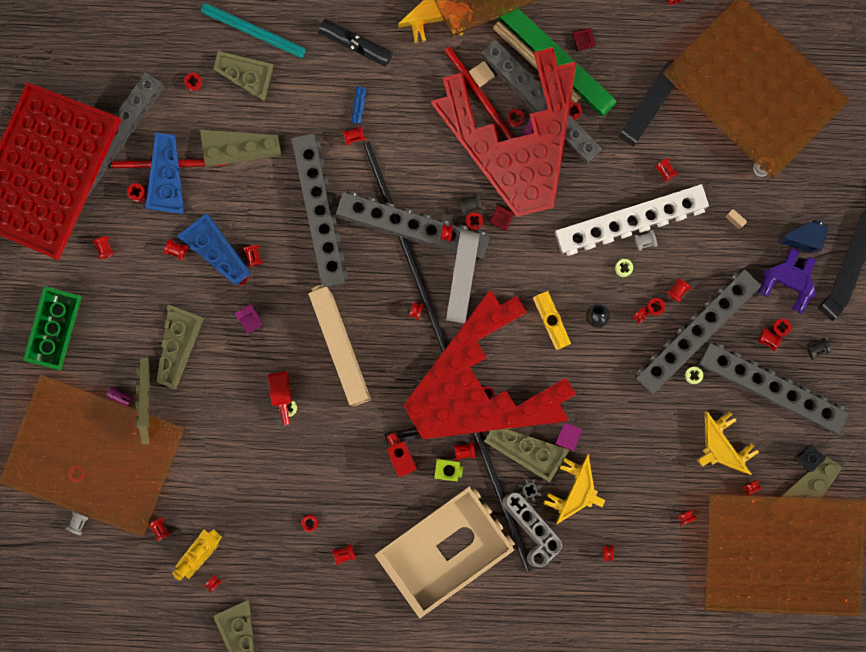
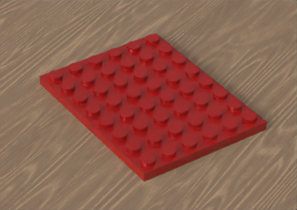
[0,82,122,261]

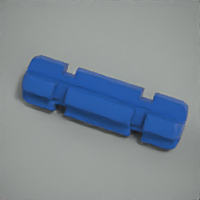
[351,87,366,124]

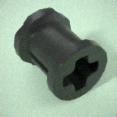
[458,193,482,215]
[806,337,831,360]

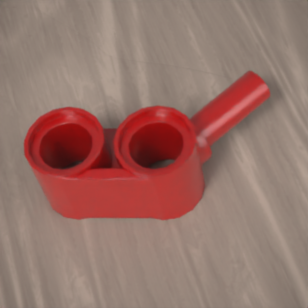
[268,370,292,425]

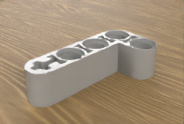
[503,493,562,567]

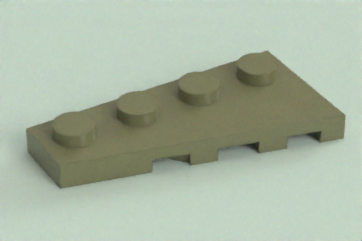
[200,130,281,167]
[157,304,204,389]
[135,358,150,444]
[484,429,569,483]
[767,456,843,531]

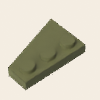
[214,51,274,102]
[213,599,254,652]

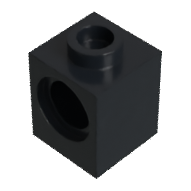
[794,445,826,472]

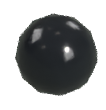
[586,304,610,328]

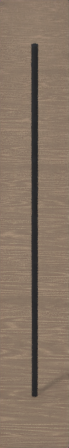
[363,141,533,573]

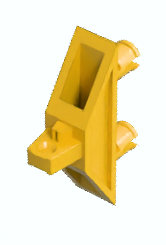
[398,0,473,43]
[697,411,759,475]
[544,454,605,525]
[172,529,222,580]

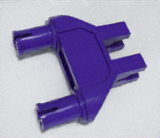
[757,249,817,314]

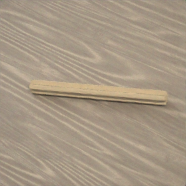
[493,21,581,102]

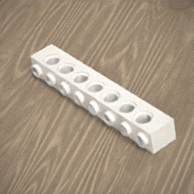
[555,184,709,256]

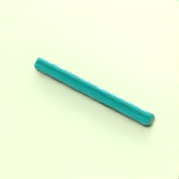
[201,3,306,58]

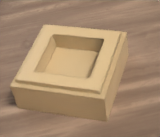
[469,61,495,88]
[725,209,747,229]

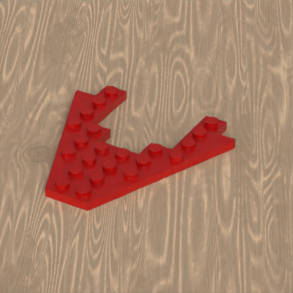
[431,47,576,217]
[403,291,576,439]

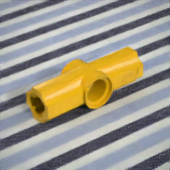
[533,291,571,350]

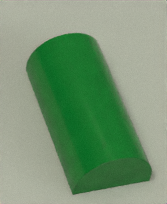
[23,286,82,371]

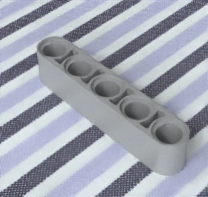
[446,230,480,324]

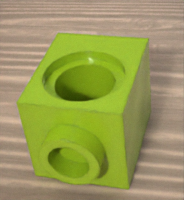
[434,459,463,481]

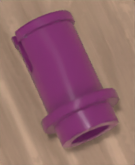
[106,387,132,408]

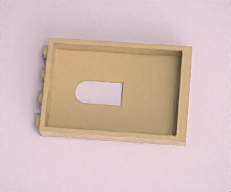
[308,285,371,407]
[375,486,515,618]

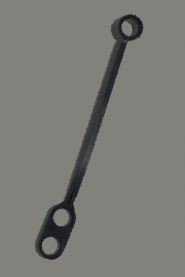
[817,210,866,321]

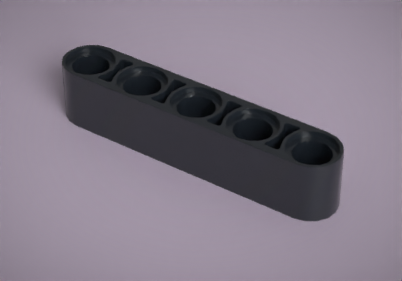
[618,60,685,147]

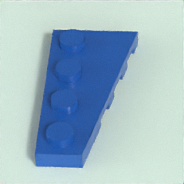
[145,132,184,214]
[177,213,251,285]

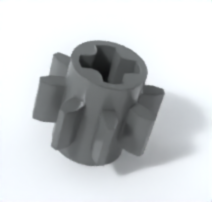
[518,479,541,502]

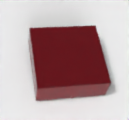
[572,27,596,52]
[489,206,514,231]

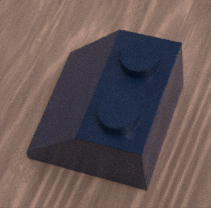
[777,220,829,254]

